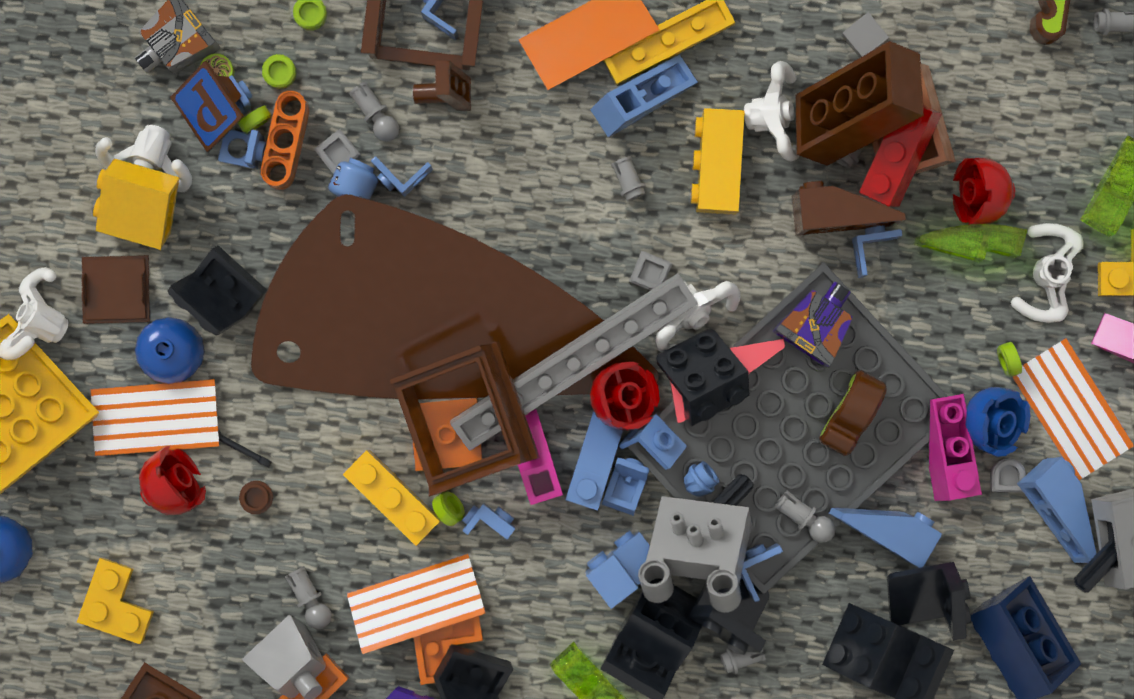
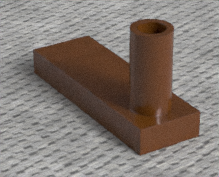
[413,60,471,111]

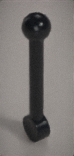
[218,429,272,468]

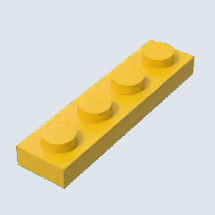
[603,0,735,86]

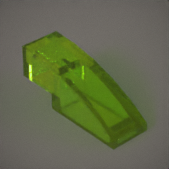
[1080,135,1134,237]
[914,224,1027,262]
[549,642,627,699]

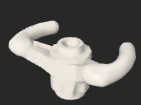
[744,61,800,162]
[95,125,192,192]
[1011,223,1084,323]
[0,267,68,360]
[655,281,740,353]

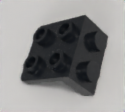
[167,245,267,335]
[656,329,750,426]
[887,562,971,641]
[688,577,769,655]
[433,644,513,699]

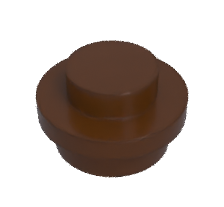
[239,481,273,514]

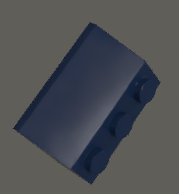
[970,576,1081,699]

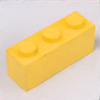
[691,108,745,215]
[343,450,441,546]

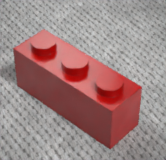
[859,105,942,207]

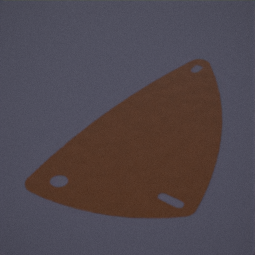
[251,194,659,400]

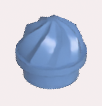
[684,461,719,497]

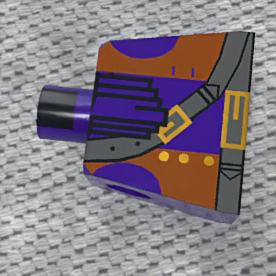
[773,282,852,368]

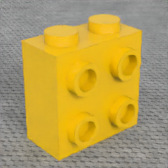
[93,158,180,250]

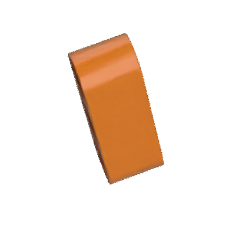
[261,91,309,190]

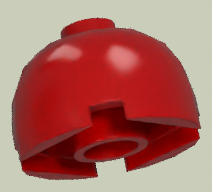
[953,158,1015,225]
[590,362,660,430]
[139,446,206,515]

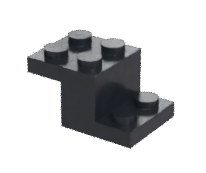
[600,578,701,699]
[822,603,954,699]

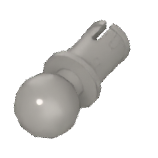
[349,81,399,142]
[774,490,836,543]
[285,566,332,629]

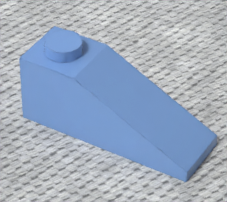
[590,55,698,137]
[565,411,623,511]
[1017,457,1097,563]
[829,508,942,568]

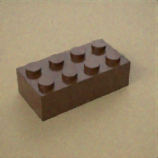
[795,41,923,166]

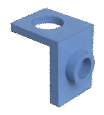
[421,0,458,41]
[218,130,266,169]
[371,156,433,197]
[852,226,902,278]
[618,414,687,470]
[741,543,783,602]

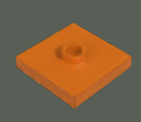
[413,398,483,471]

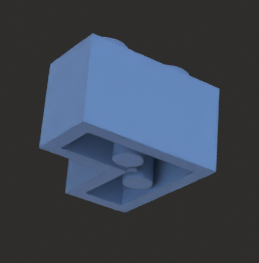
[585,530,650,609]

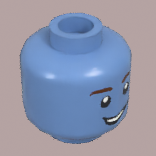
[328,157,378,200]

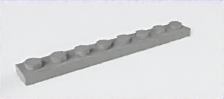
[450,273,698,451]

